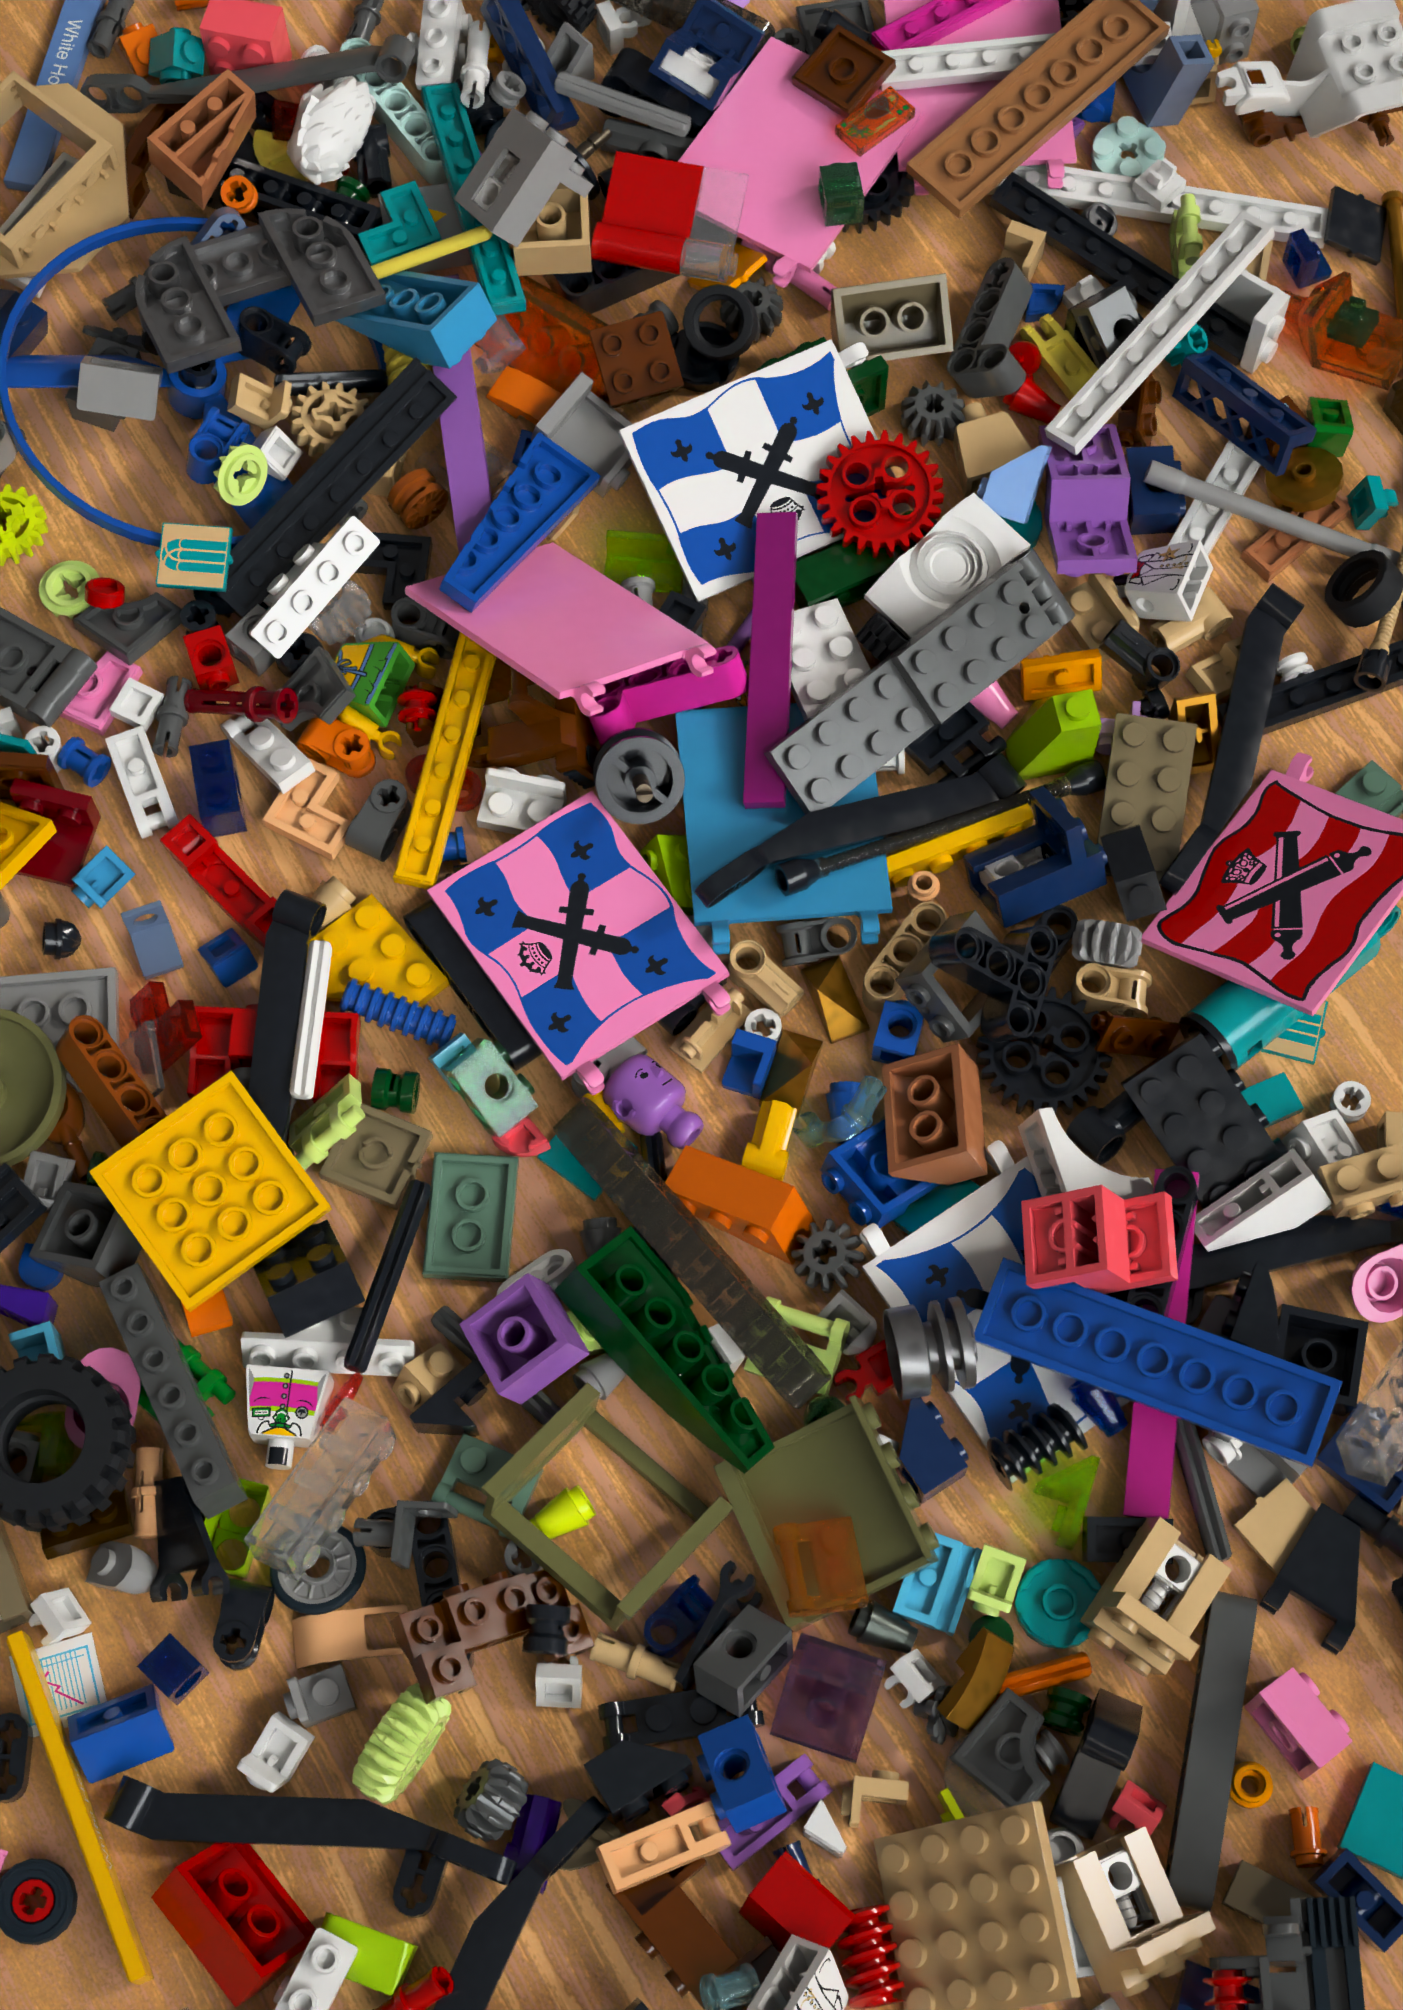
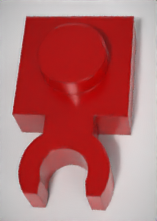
[833,1339,895,1405]

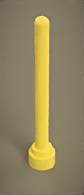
[371,225,492,280]

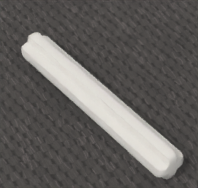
[289,940,332,1100]

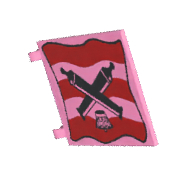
[1141,752,1403,1016]

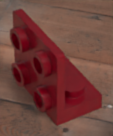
[9,778,101,887]

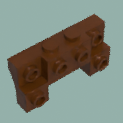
[390,1569,594,1704]
[605,1857,780,2010]

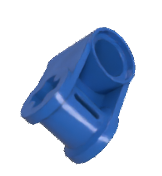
[186,406,250,484]

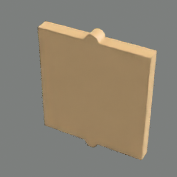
[1232,1478,1316,1576]

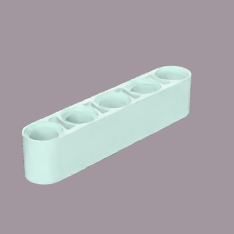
[340,38,447,185]

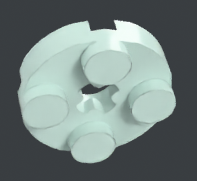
[1091,116,1166,178]

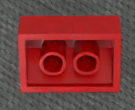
[151,1843,316,2008]

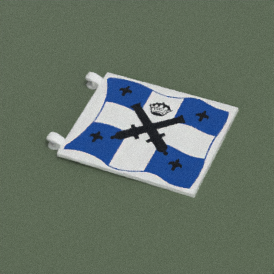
[619,339,914,603]
[859,1140,1131,1484]

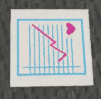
[9,1632,107,1737]

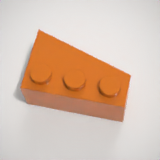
[662,1145,816,1266]

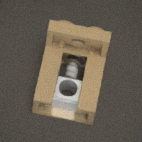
[1080,1517,1232,1677]
[1054,1826,1216,1997]

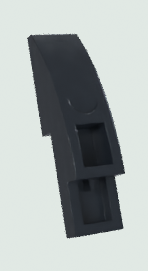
[1212,1260,1278,1443]

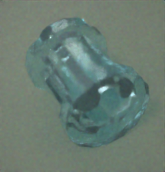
[699,1963,761,2010]

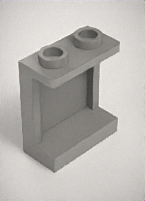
[531,372,632,498]

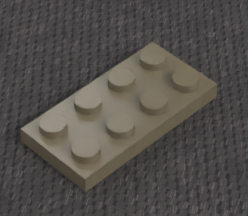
[1097,713,1198,882]

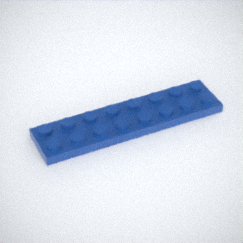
[974,1257,1342,1468]

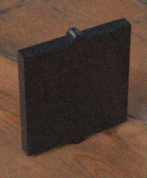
[1324,186,1387,266]

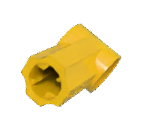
[741,1100,797,1182]

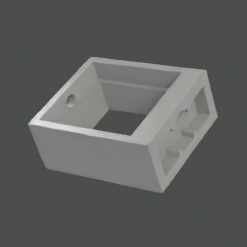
[1190,0,1259,65]

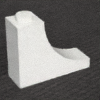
[1018,1107,1153,1199]

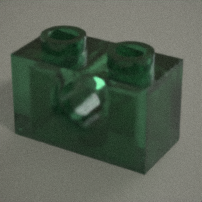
[439,1037,538,1138]

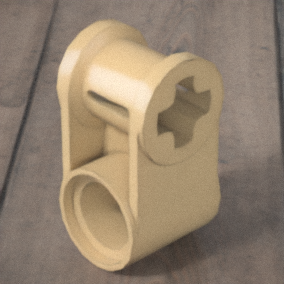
[1070,963,1153,1018]

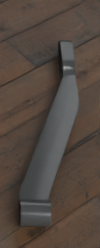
[80,34,415,113]

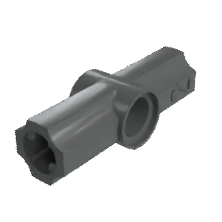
[600,118,695,162]

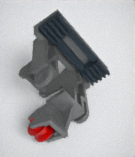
[1202,1896,1365,2010]

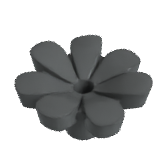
[913,1685,959,1745]

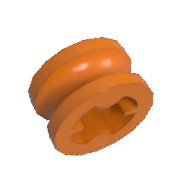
[220,175,258,214]

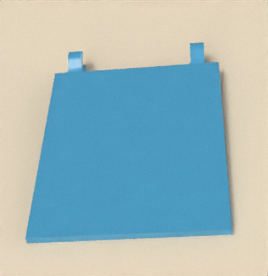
[675,703,893,955]

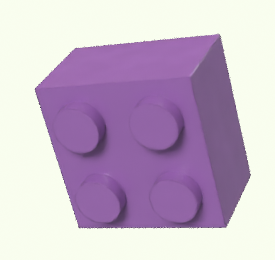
[459,1273,590,1404]

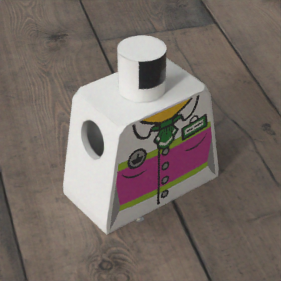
[246,1364,334,1470]

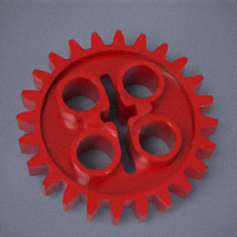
[816,430,944,558]

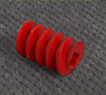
[837,1904,907,2009]

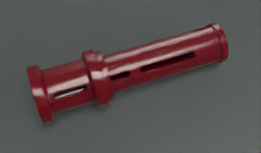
[184,686,299,724]

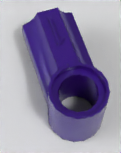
[499,1794,562,1894]

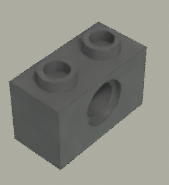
[1071,286,1141,369]
[693,1604,794,1718]

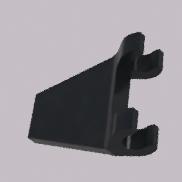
[150,1476,230,1603]
[1259,1503,1361,1655]
[674,1561,763,1691]

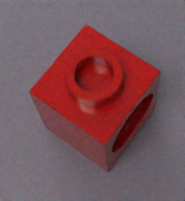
[183,624,240,690]

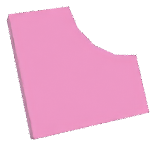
[60,651,143,736]

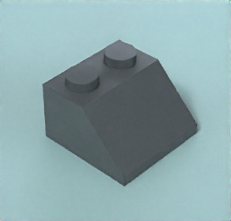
[29,1181,142,1287]

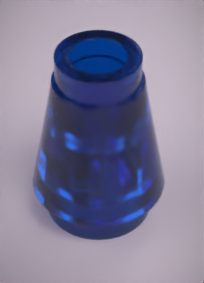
[1068,1380,1129,1438]

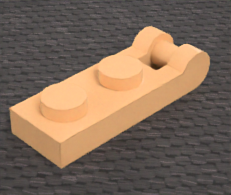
[595,1801,732,1895]

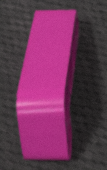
[588,646,749,746]

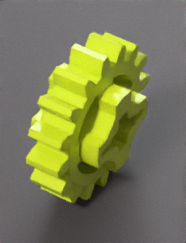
[0,484,48,566]

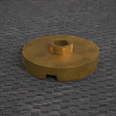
[1265,447,1344,512]

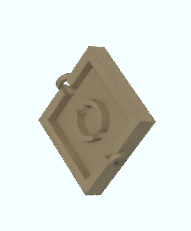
[319,1103,433,1210]

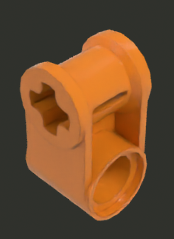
[295,718,376,778]

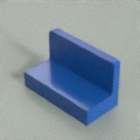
[67,1683,174,1783]

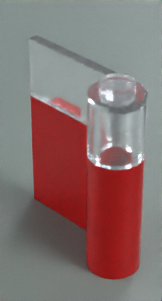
[591,151,749,283]

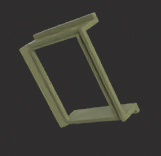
[481,1382,734,1632]

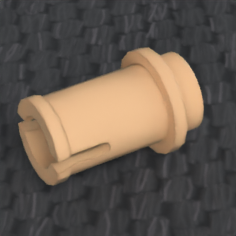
[907,871,940,910]

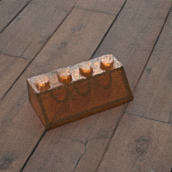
[474,275,608,399]

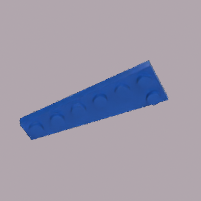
[439,432,601,613]

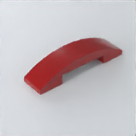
[159,814,277,948]

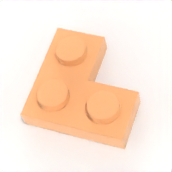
[262,757,352,861]

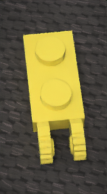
[1020,313,1098,400]

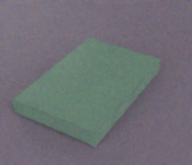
[422,1152,519,1282]

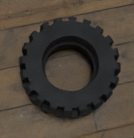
[0,1354,137,1533]

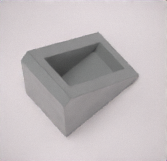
[546,22,595,81]

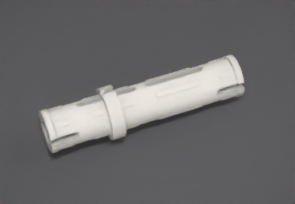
[460,20,492,109]

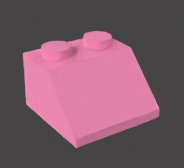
[1244,1667,1353,1780]

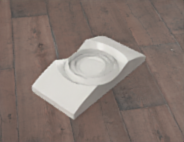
[864,493,1030,640]

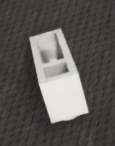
[1194,1148,1333,1252]

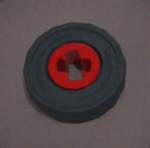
[0,1859,78,1945]

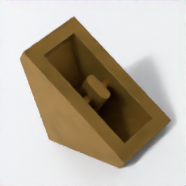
[1168,691,1219,775]

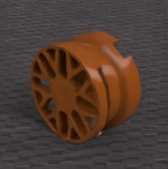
[387,468,449,530]

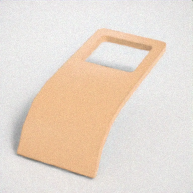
[292,1604,408,1669]

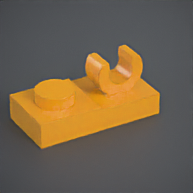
[1020,648,1102,701]

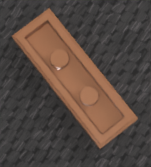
[1240,496,1351,583]

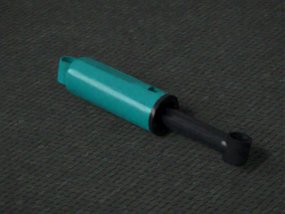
[1066,905,1401,1165]

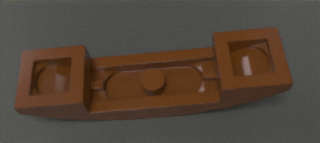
[126,103,187,219]

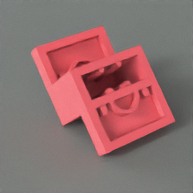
[1021,1185,1178,1294]

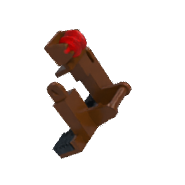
[397,657,601,789]

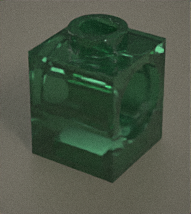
[818,162,864,227]

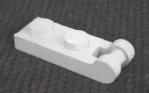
[220,715,315,794]
[105,725,179,839]

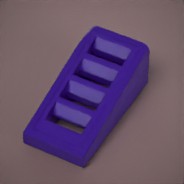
[0,1284,58,1327]

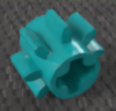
[1164,323,1208,367]

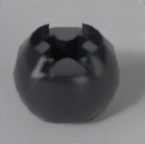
[276,632,324,679]

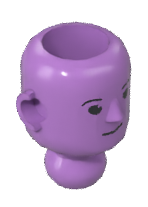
[603,1054,704,1149]

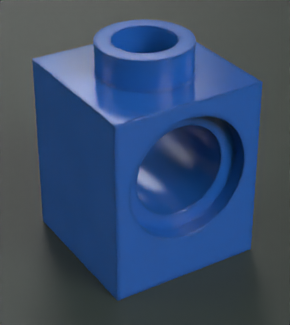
[871,1000,924,1064]

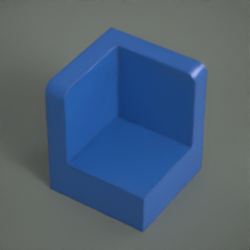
[722,1028,777,1100]

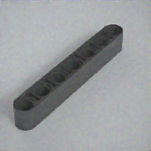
[1165,1591,1257,1912]

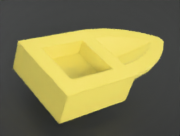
[253,129,308,181]

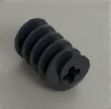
[987,1403,1088,1491]

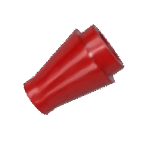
[1002,377,1062,425]

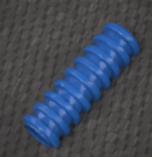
[339,978,457,1049]

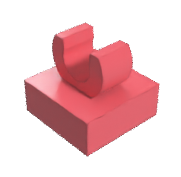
[1109,1779,1167,1836]

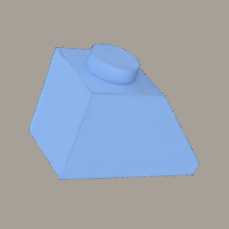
[977,445,1052,524]

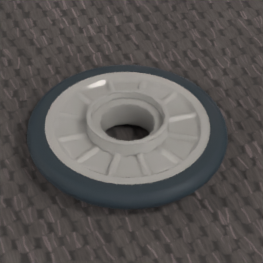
[270,1522,366,1615]

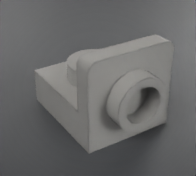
[283,1664,357,1728]

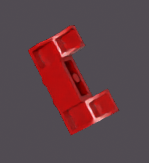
[187,1004,361,1103]

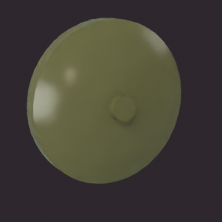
[0,1008,67,1167]

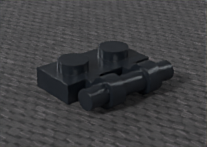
[904,702,1007,783]

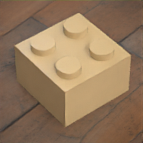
[513,183,592,276]

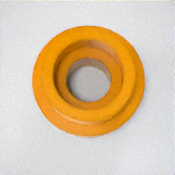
[1229,1761,1273,1809]

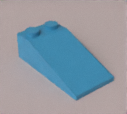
[335,271,497,369]

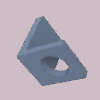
[121,900,184,980]

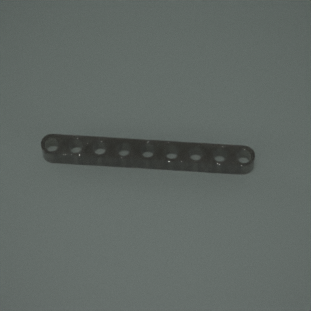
[553,1097,831,1409]

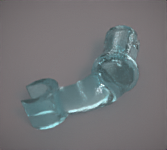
[793,1075,887,1148]

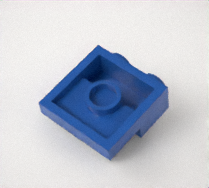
[820,1119,940,1228]

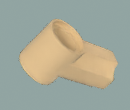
[1149,587,1234,653]
[728,939,805,1018]

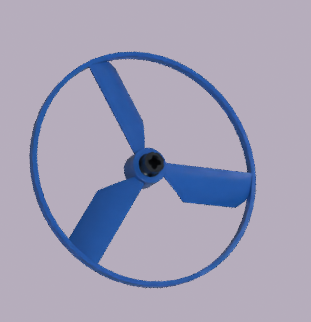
[0,217,388,550]

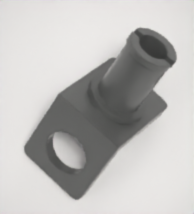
[353,1500,458,1569]

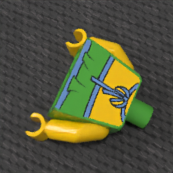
[334,634,439,760]

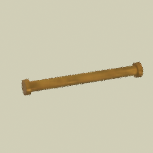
[1381,190,1403,354]

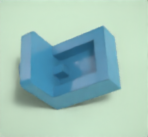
[71,845,136,909]

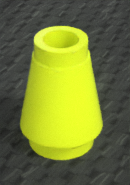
[529,1485,596,1540]

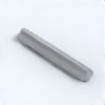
[554,71,691,137]

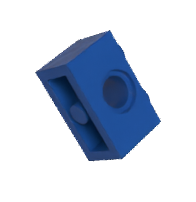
[696,1714,787,1833]

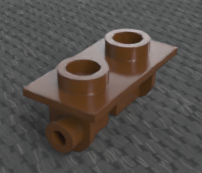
[1117,373,1162,447]
[1091,1010,1181,1058]

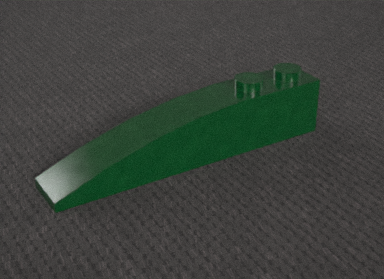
[554,1226,775,1474]

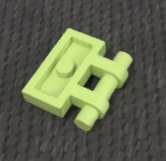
[1169,193,1203,280]
[289,1073,365,1170]

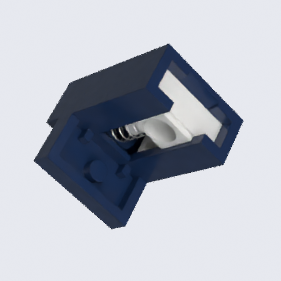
[649,0,766,111]
[963,786,1108,928]

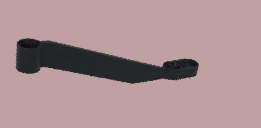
[1159,583,1305,895]
[694,753,1027,908]
[248,889,327,1139]
[1105,1215,1403,1302]
[103,1775,517,1886]
[433,1796,610,2010]

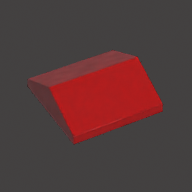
[738,1851,856,1952]

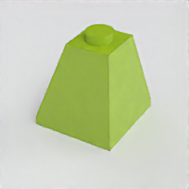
[1005,689,1102,780]

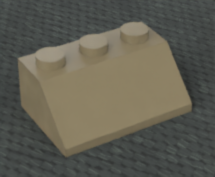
[830,273,954,361]

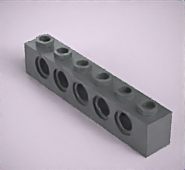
[98,1263,248,1519]

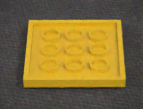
[89,1070,332,1312]

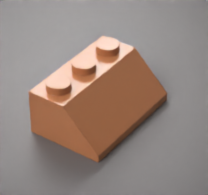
[882,1043,988,1185]

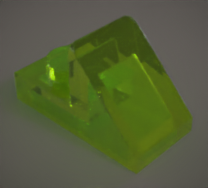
[1033,1456,1100,1551]

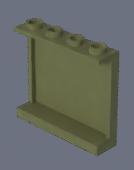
[713,1395,940,1632]

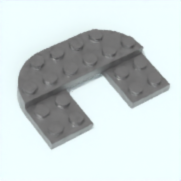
[135,208,386,374]

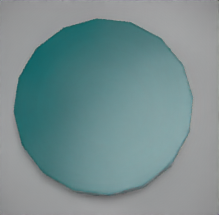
[1014,1559,1101,1650]

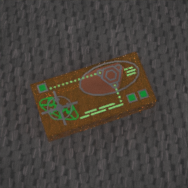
[835,86,915,157]

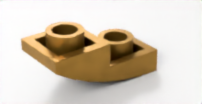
[937,1627,1014,1732]

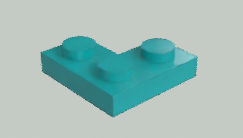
[358,181,442,266]

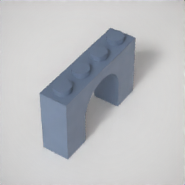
[1122,0,1215,128]

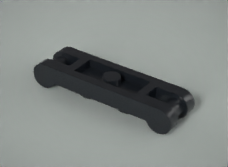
[598,1689,765,1751]

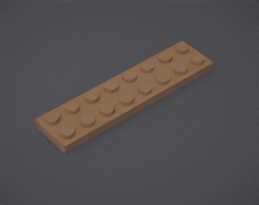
[906,0,1170,218]

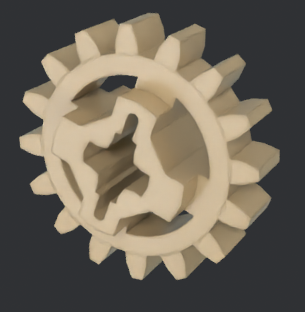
[290,382,369,457]

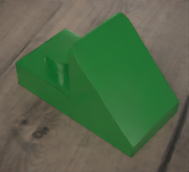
[1305,397,1354,457]

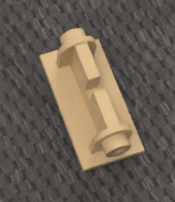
[669,988,752,1073]

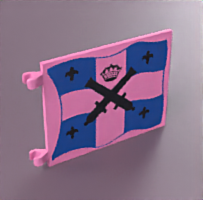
[427,790,731,1095]

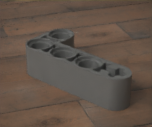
[946,257,1033,398]

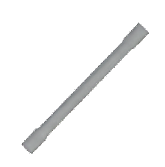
[1143,460,1400,566]

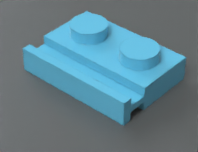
[892,1532,982,1637]

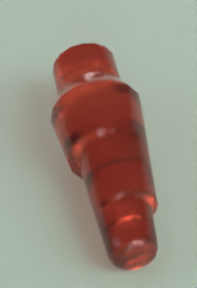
[320,1373,363,1434]

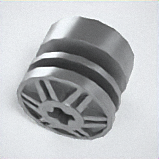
[883,1296,978,1401]

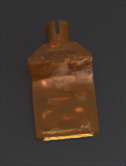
[1283,271,1403,390]

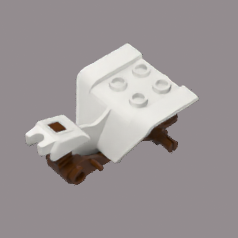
[1215,0,1403,147]

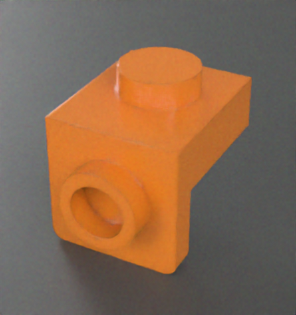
[118,22,158,79]

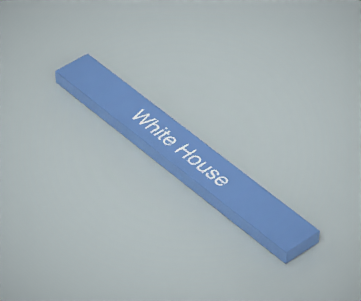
[4,0,106,192]

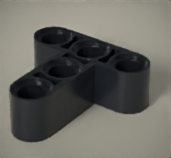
[928,924,1058,1043]
[1049,1688,1143,1841]

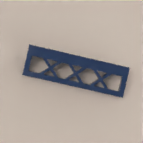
[480,0,580,131]
[1172,349,1317,476]

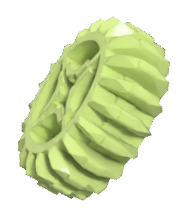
[352,1683,451,1805]

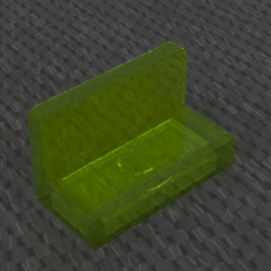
[604,530,683,594]

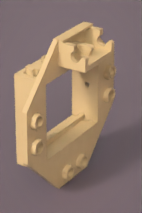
[0,71,130,279]

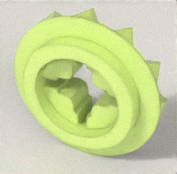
[213,442,268,506]
[39,560,100,620]

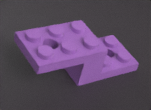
[1038,424,1138,577]

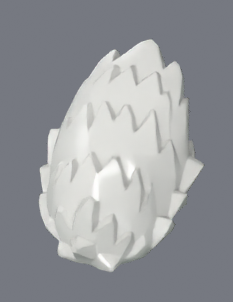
[286,78,373,185]

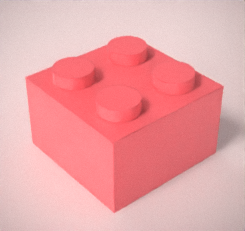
[199,0,292,90]

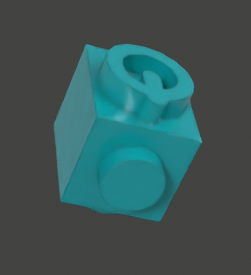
[148,27,205,84]

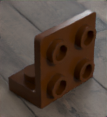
[589,311,684,409]

